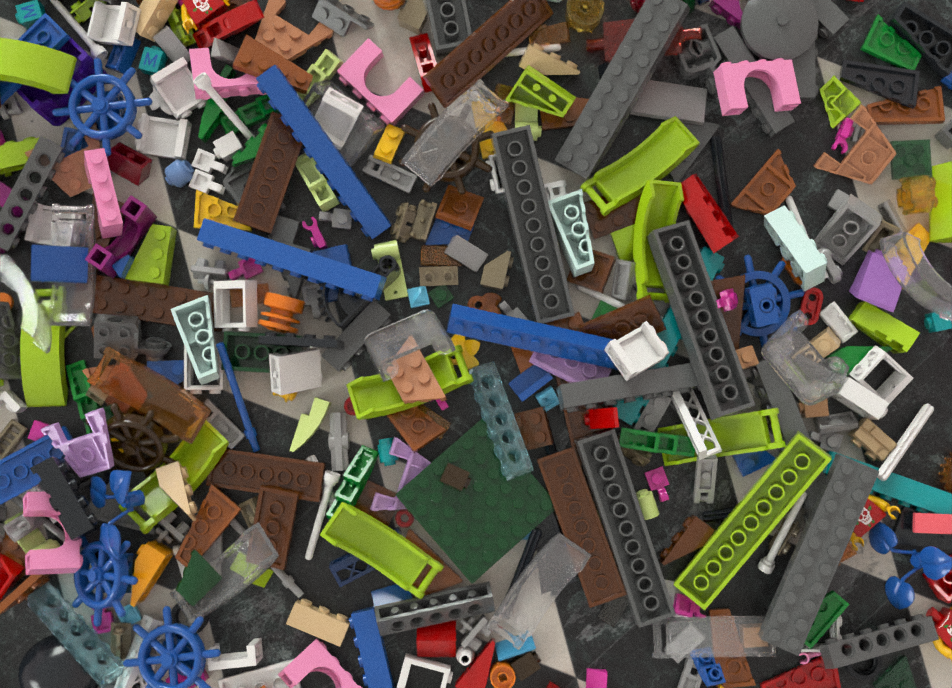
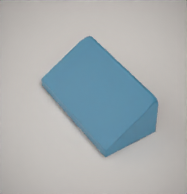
[495,632,536,661]

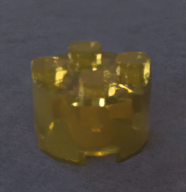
[565,0,605,32]
[896,175,938,215]

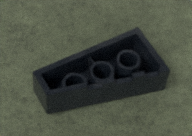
[888,2,952,78]
[30,456,98,541]

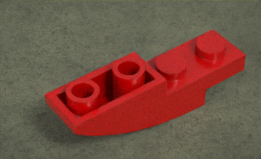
[192,0,265,49]

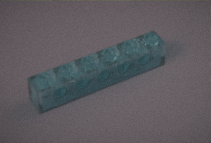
[469,361,534,481]
[27,582,124,688]

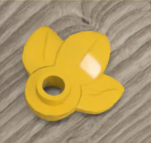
[448,334,480,369]

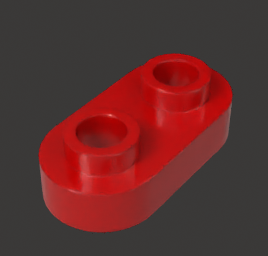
[798,287,823,326]

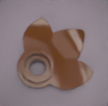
[468,293,502,314]

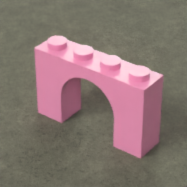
[337,38,424,126]
[189,48,266,100]
[713,58,801,116]
[84,148,123,239]
[23,492,83,575]
[278,639,362,688]

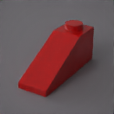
[409,33,437,93]
[584,407,619,429]
[455,637,495,688]

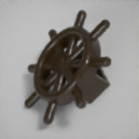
[399,102,494,195]
[85,403,180,478]

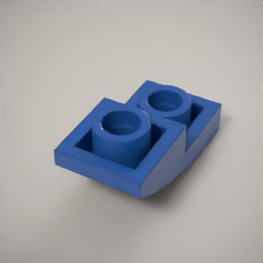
[690,647,726,687]

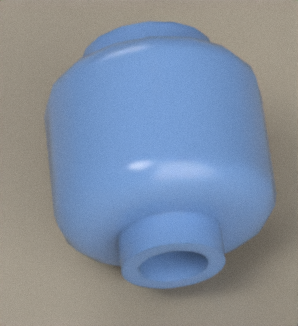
[165,159,194,188]

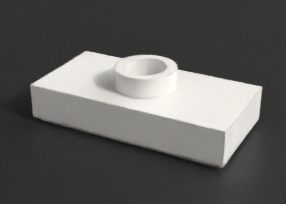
[819,301,858,343]

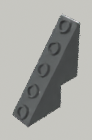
[268,215,313,299]

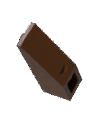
[659,515,715,565]

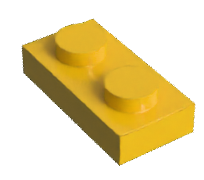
[373,124,405,164]

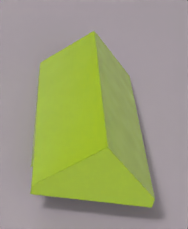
[928,161,952,243]

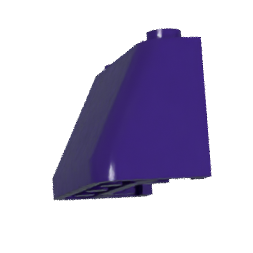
[16,38,107,126]

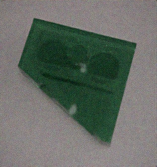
[873,655,916,688]

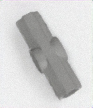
[328,412,350,471]

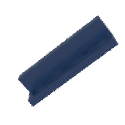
[329,527,402,587]

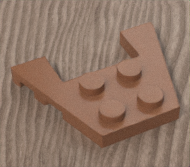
[255,0,334,62]
[813,105,897,185]
[25,122,100,197]

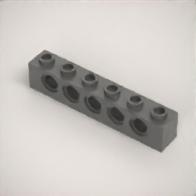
[0,136,66,251]
[375,581,495,636]
[818,614,939,669]

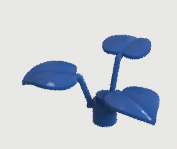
[90,470,145,560]
[869,521,952,610]

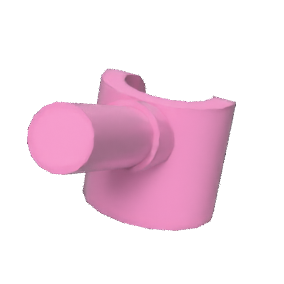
[799,652,821,664]

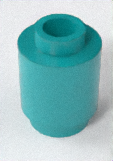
[377,437,399,466]

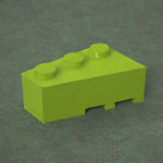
[505,65,576,117]
[0,137,39,177]
[125,224,177,286]
[848,301,920,354]

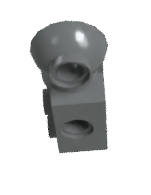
[669,23,722,99]
[94,314,172,361]

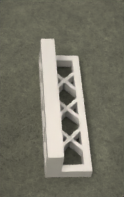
[670,389,722,460]
[114,614,166,688]

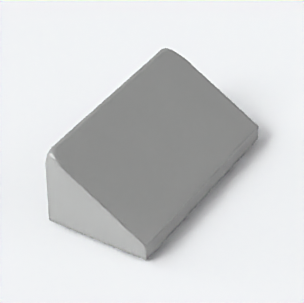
[153,26,190,62]
[211,38,239,66]
[878,199,908,238]
[444,235,488,272]

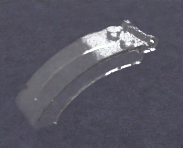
[401,79,510,187]
[49,203,96,327]
[879,232,952,322]
[0,254,52,354]
[170,522,279,627]
[486,533,591,650]
[651,616,776,659]

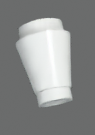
[456,646,475,666]

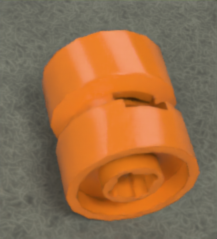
[490,660,516,688]

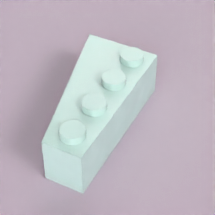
[548,189,594,277]
[764,205,827,291]
[170,295,220,385]

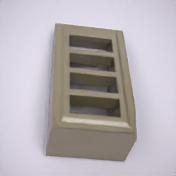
[0,419,28,459]

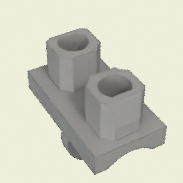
[190,258,229,290]
[155,512,190,544]
[3,514,45,543]
[459,614,494,651]

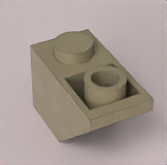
[397,0,428,35]
[480,251,514,291]

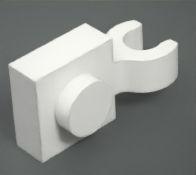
[191,148,229,174]
[189,169,226,195]

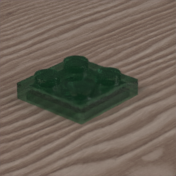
[890,139,932,180]

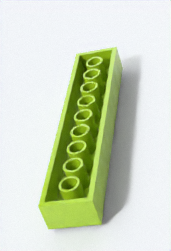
[673,431,832,610]

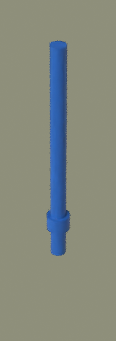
[216,342,260,452]

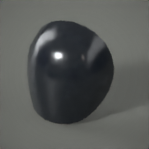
[18,630,106,688]

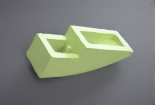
[297,49,344,105]
[295,153,340,212]
[290,397,332,452]

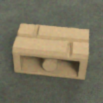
[848,418,897,461]

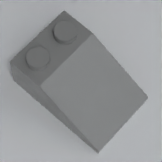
[814,194,882,265]

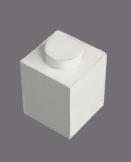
[213,131,244,162]

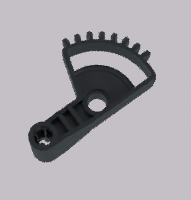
[317,255,401,328]

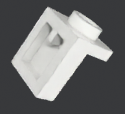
[0,391,28,413]

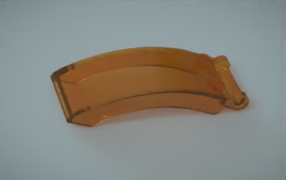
[87,347,211,444]

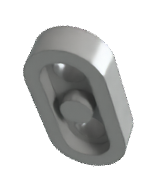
[818,247,843,284]

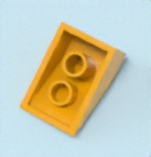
[130,539,174,607]

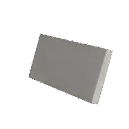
[630,80,707,125]

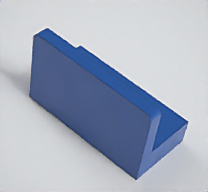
[509,365,553,402]

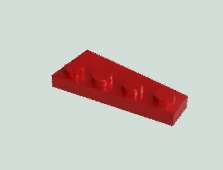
[760,656,841,688]

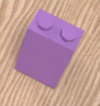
[849,249,909,312]

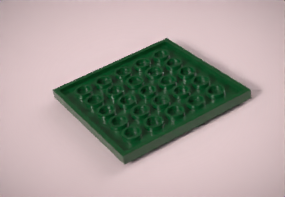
[395,418,555,584]

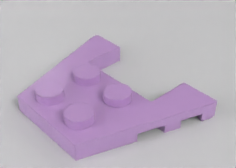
[40,408,114,478]
[370,437,431,511]

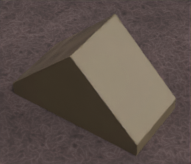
[862,220,900,252]

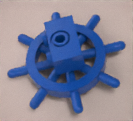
[52,58,153,157]
[715,255,805,352]
[72,523,138,627]
[123,606,221,688]

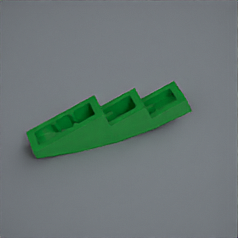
[198,64,236,143]
[219,94,280,134]
[66,360,100,434]
[619,427,695,457]
[326,445,379,519]

